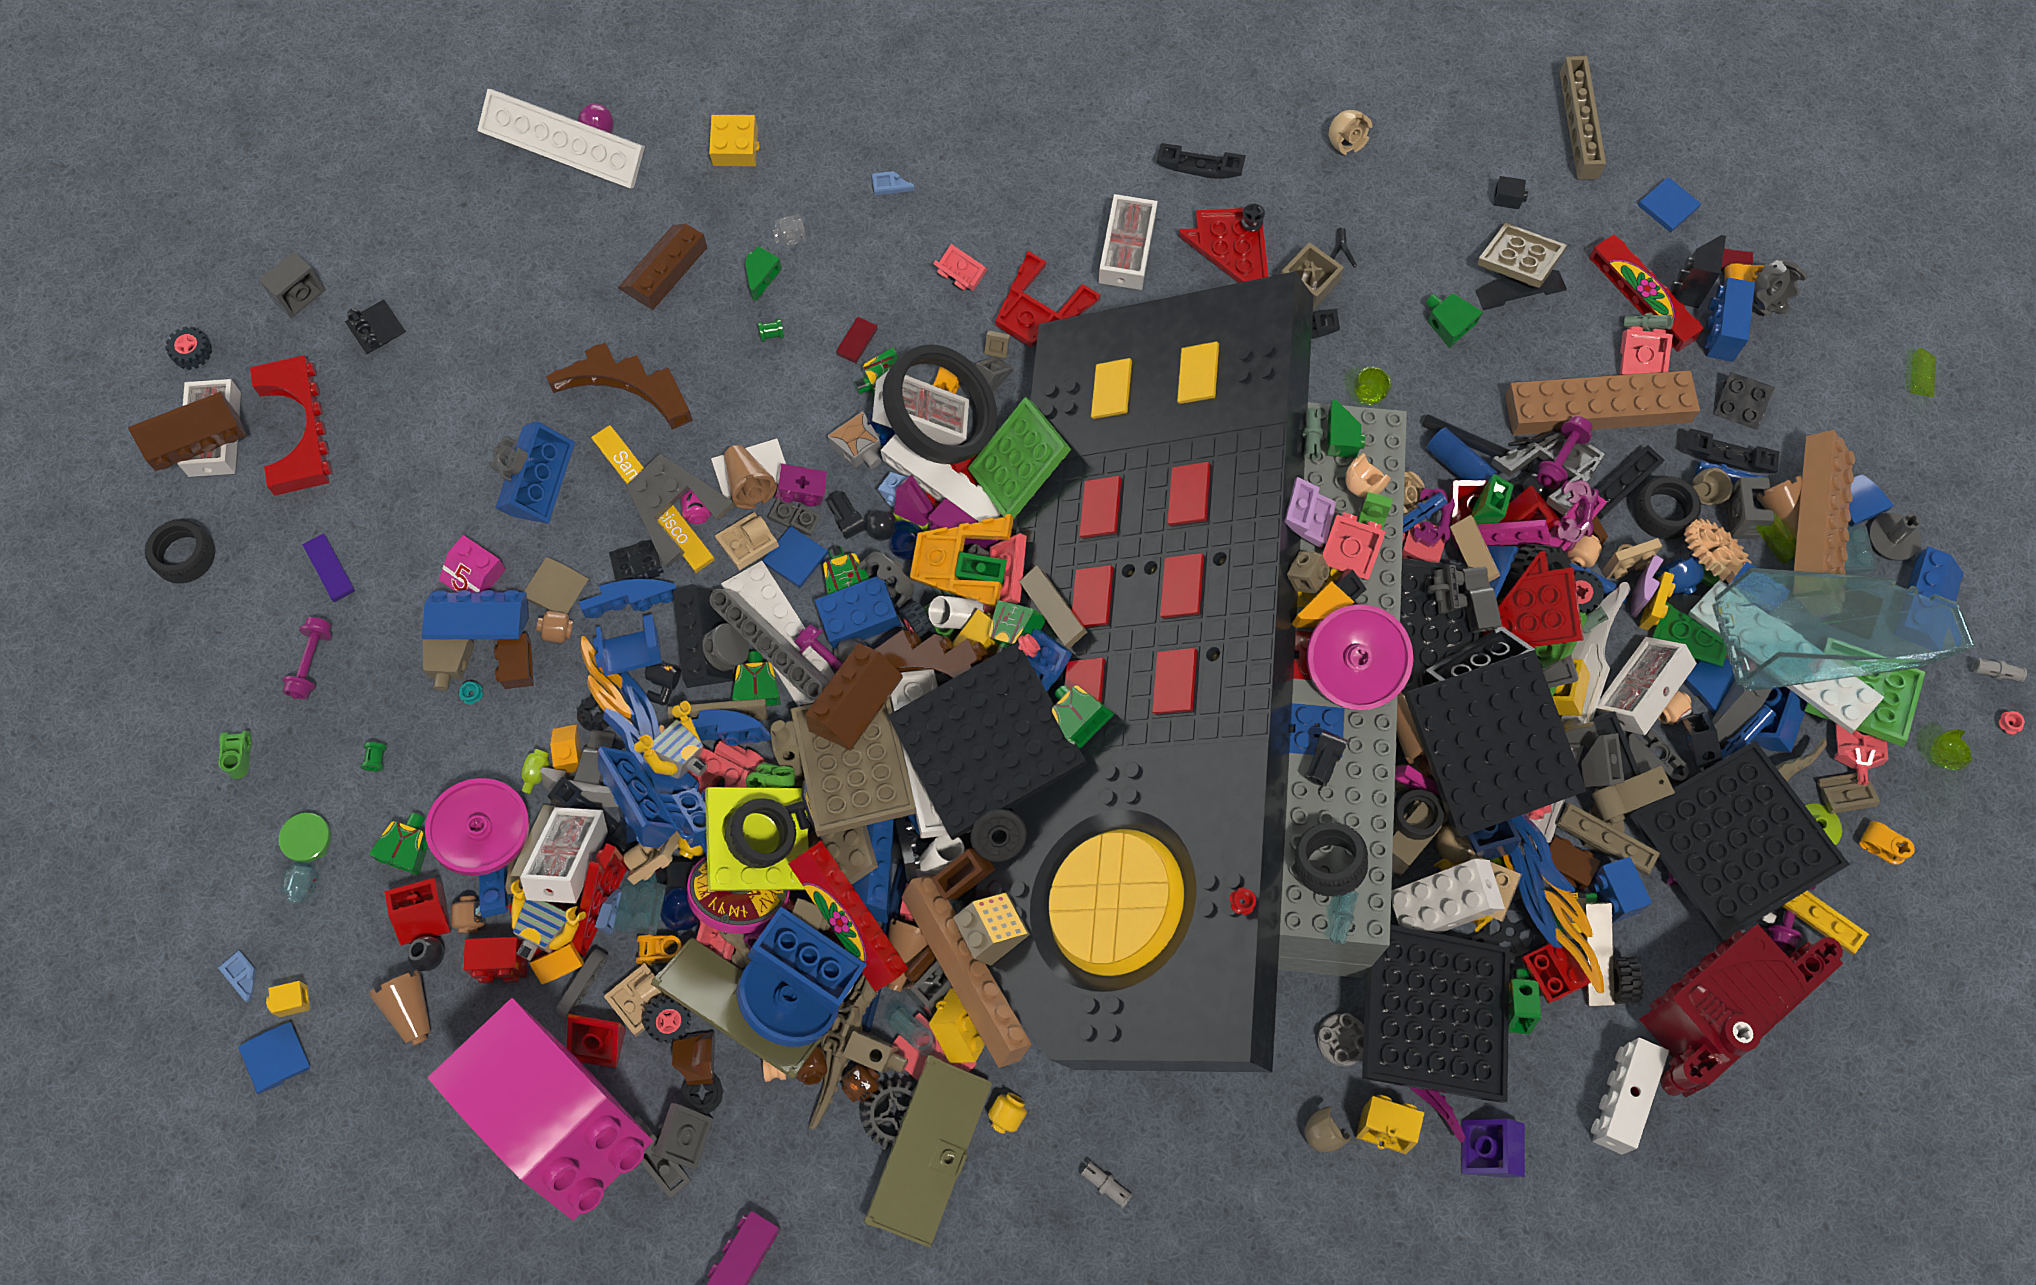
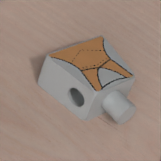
[827,411,882,469]

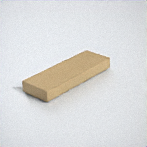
[1450,515,1500,582]

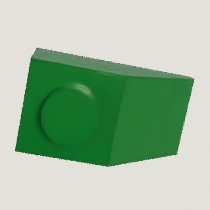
[745,246,782,301]
[1327,400,1365,458]
[1471,474,1514,525]
[955,552,1007,584]

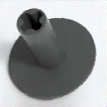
[1869,513,1922,561]

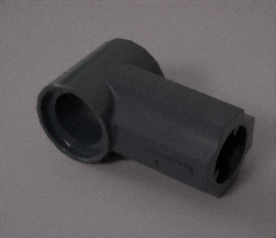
[827,492,866,540]
[1305,730,1348,787]

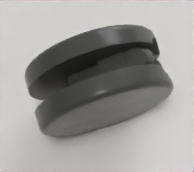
[702,623,749,671]

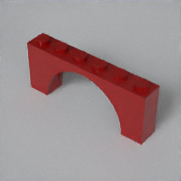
[250,355,332,496]

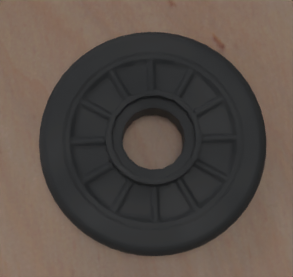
[971,809,1027,862]

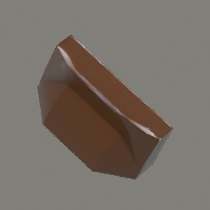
[672,1032,715,1085]

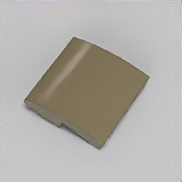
[524,557,589,614]

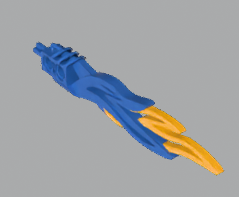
[580,636,707,855]
[1503,814,1604,993]

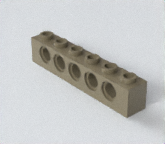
[1560,56,1606,180]

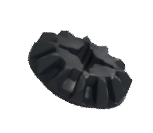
[577,694,610,731]
[681,1076,724,1115]

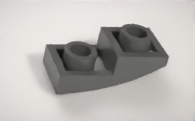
[768,499,821,536]

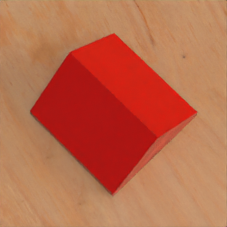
[1447,480,1489,526]
[567,1014,626,1068]

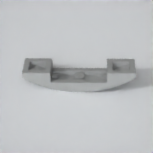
[540,767,618,808]

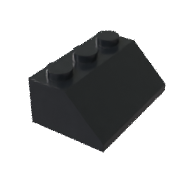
[1670,235,1726,308]

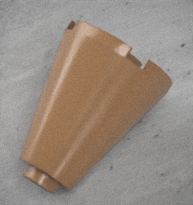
[724,445,777,509]
[1756,475,1802,541]
[1396,692,1426,764]
[887,918,928,992]
[369,970,431,1046]

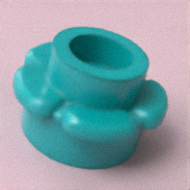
[459,682,483,705]

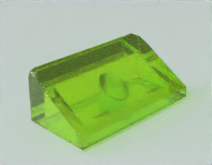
[1910,347,1937,397]
[1755,512,1797,564]

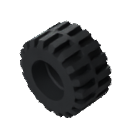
[1509,542,1572,587]

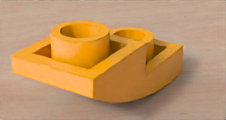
[529,941,584,984]

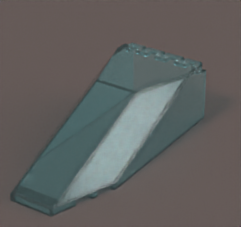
[1712,568,1975,690]

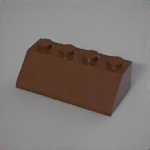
[618,223,707,310]
[128,392,246,471]
[805,643,903,751]

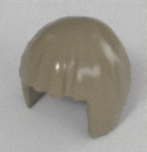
[1691,468,1733,506]
[1305,1106,1351,1153]

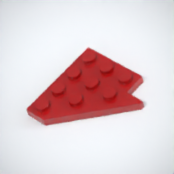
[1179,208,1268,283]
[1481,551,1584,647]
[572,843,628,957]

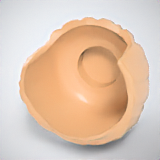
[1346,453,1391,498]

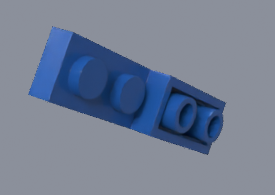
[579,579,677,618]
[679,710,771,746]
[479,865,510,918]

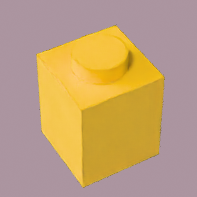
[266,981,310,1017]

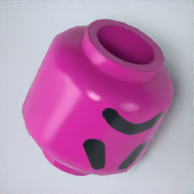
[681,489,712,524]

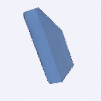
[872,171,914,195]
[595,889,626,935]
[218,951,256,1003]

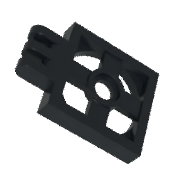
[1467,898,1546,961]

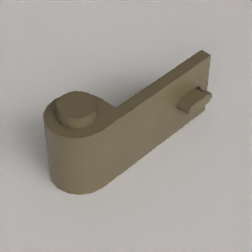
[1591,765,1675,825]

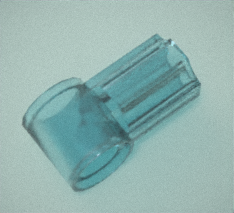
[887,1007,936,1056]

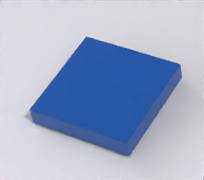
[1638,177,1701,233]
[762,526,828,588]

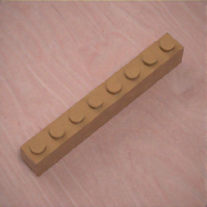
[902,874,1032,1068]

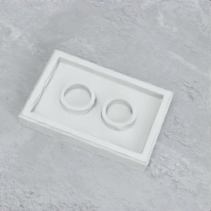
[711,439,786,499]

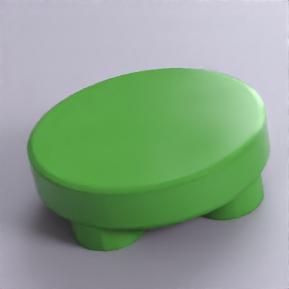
[279,813,331,863]

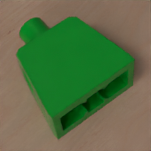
[1425,294,1483,348]

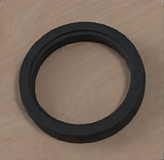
[882,344,997,465]

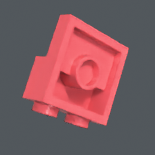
[1619,326,1673,375]
[1322,512,1386,580]

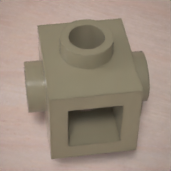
[1287,551,1330,594]

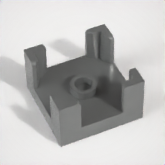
[1726,477,1774,539]

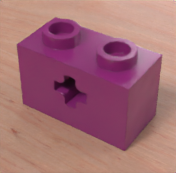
[774,464,827,507]

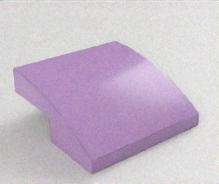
[1284,477,1337,548]
[1631,555,1663,618]

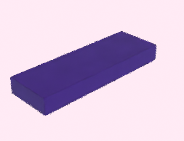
[302,533,355,602]

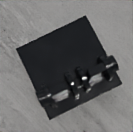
[345,299,406,354]
[1713,372,1775,430]
[609,539,664,582]

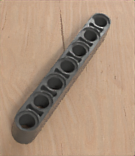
[709,589,830,701]

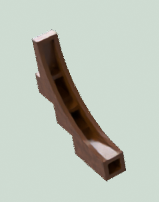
[546,342,693,430]
[875,630,988,678]

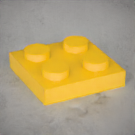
[1639,572,1675,630]

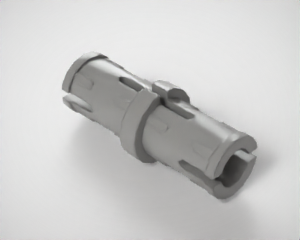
[1972,658,2027,682]
[1081,1162,1133,1208]

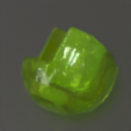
[1353,367,1392,405]
[1930,729,1973,770]

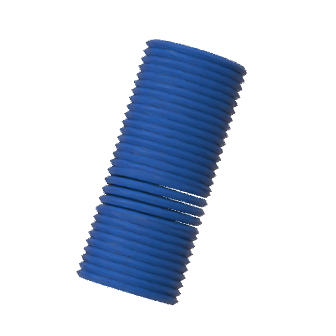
[1426,427,1497,481]

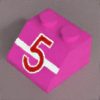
[439,535,506,593]

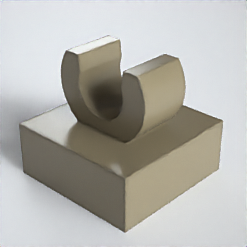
[984,330,1010,358]

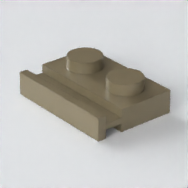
[1816,773,1880,814]

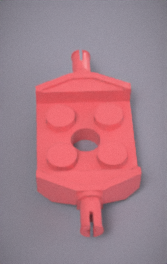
[1834,722,1888,785]
[688,748,751,800]

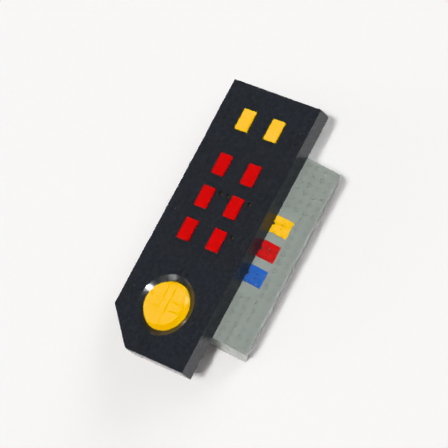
[975,271,1407,1073]

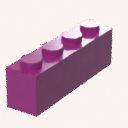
[707,1211,781,1285]

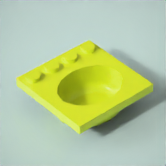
[705,787,808,891]

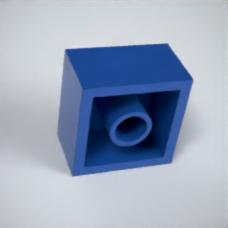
[1589,857,1652,924]

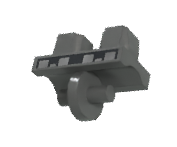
[1427,565,1467,614]

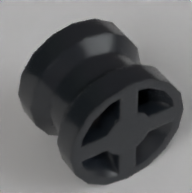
[1241,204,1265,232]

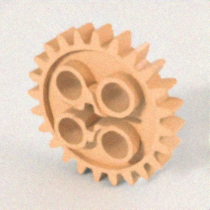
[1684,518,1752,583]

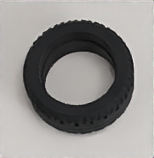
[1634,476,1701,540]
[145,519,215,584]
[725,798,796,868]
[1295,822,1368,897]

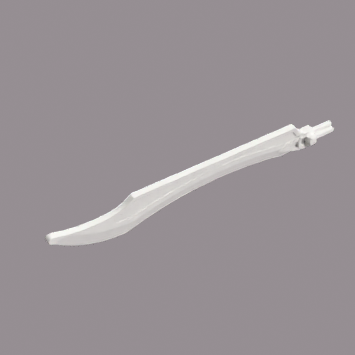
[1517,582,1631,850]

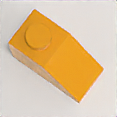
[1292,581,1354,628]
[550,724,582,774]

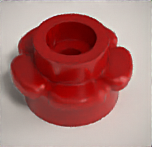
[1229,888,1256,915]

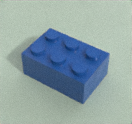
[1704,277,1755,362]
[815,576,902,649]

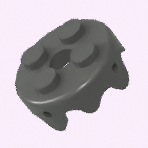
[1752,258,1808,316]
[857,551,915,608]

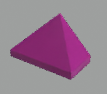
[894,475,935,526]

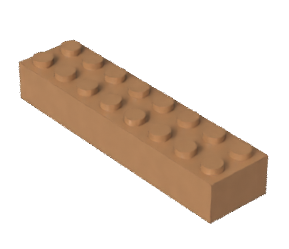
[1505,370,1700,435]
[1792,430,1855,616]

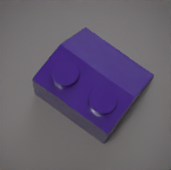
[1462,1119,1525,1178]

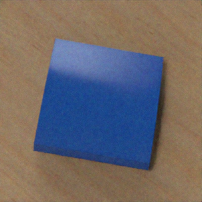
[1848,474,1894,527]
[1027,629,1072,692]
[1684,657,1742,715]
[238,1021,310,1094]

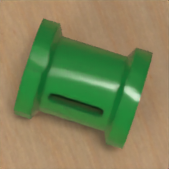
[758,318,784,342]
[360,742,387,772]

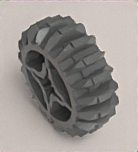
[861,1079,916,1150]

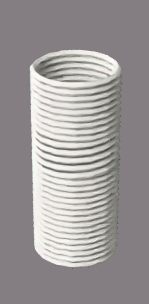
[928,596,994,629]
[916,835,965,878]

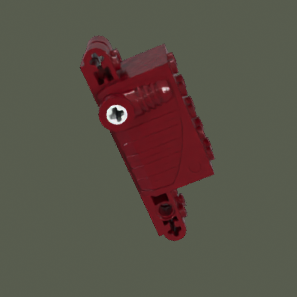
[1639,924,1844,1098]

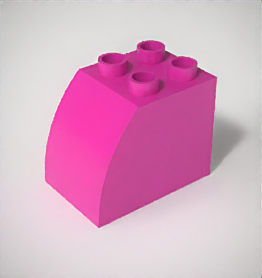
[427,998,653,1221]

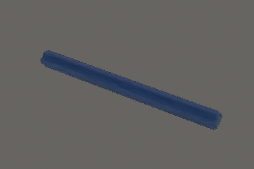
[862,861,909,1032]

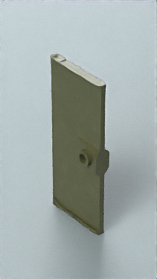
[651,938,827,1079]
[863,1055,993,1248]

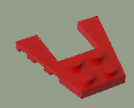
[995,251,1101,348]

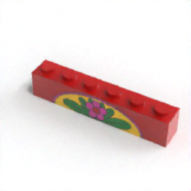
[1589,234,1704,352]
[788,841,908,992]

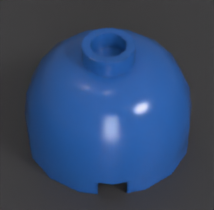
[1654,553,1704,594]

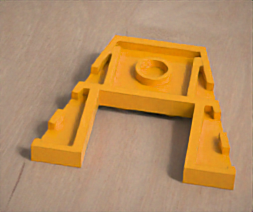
[910,514,1014,608]

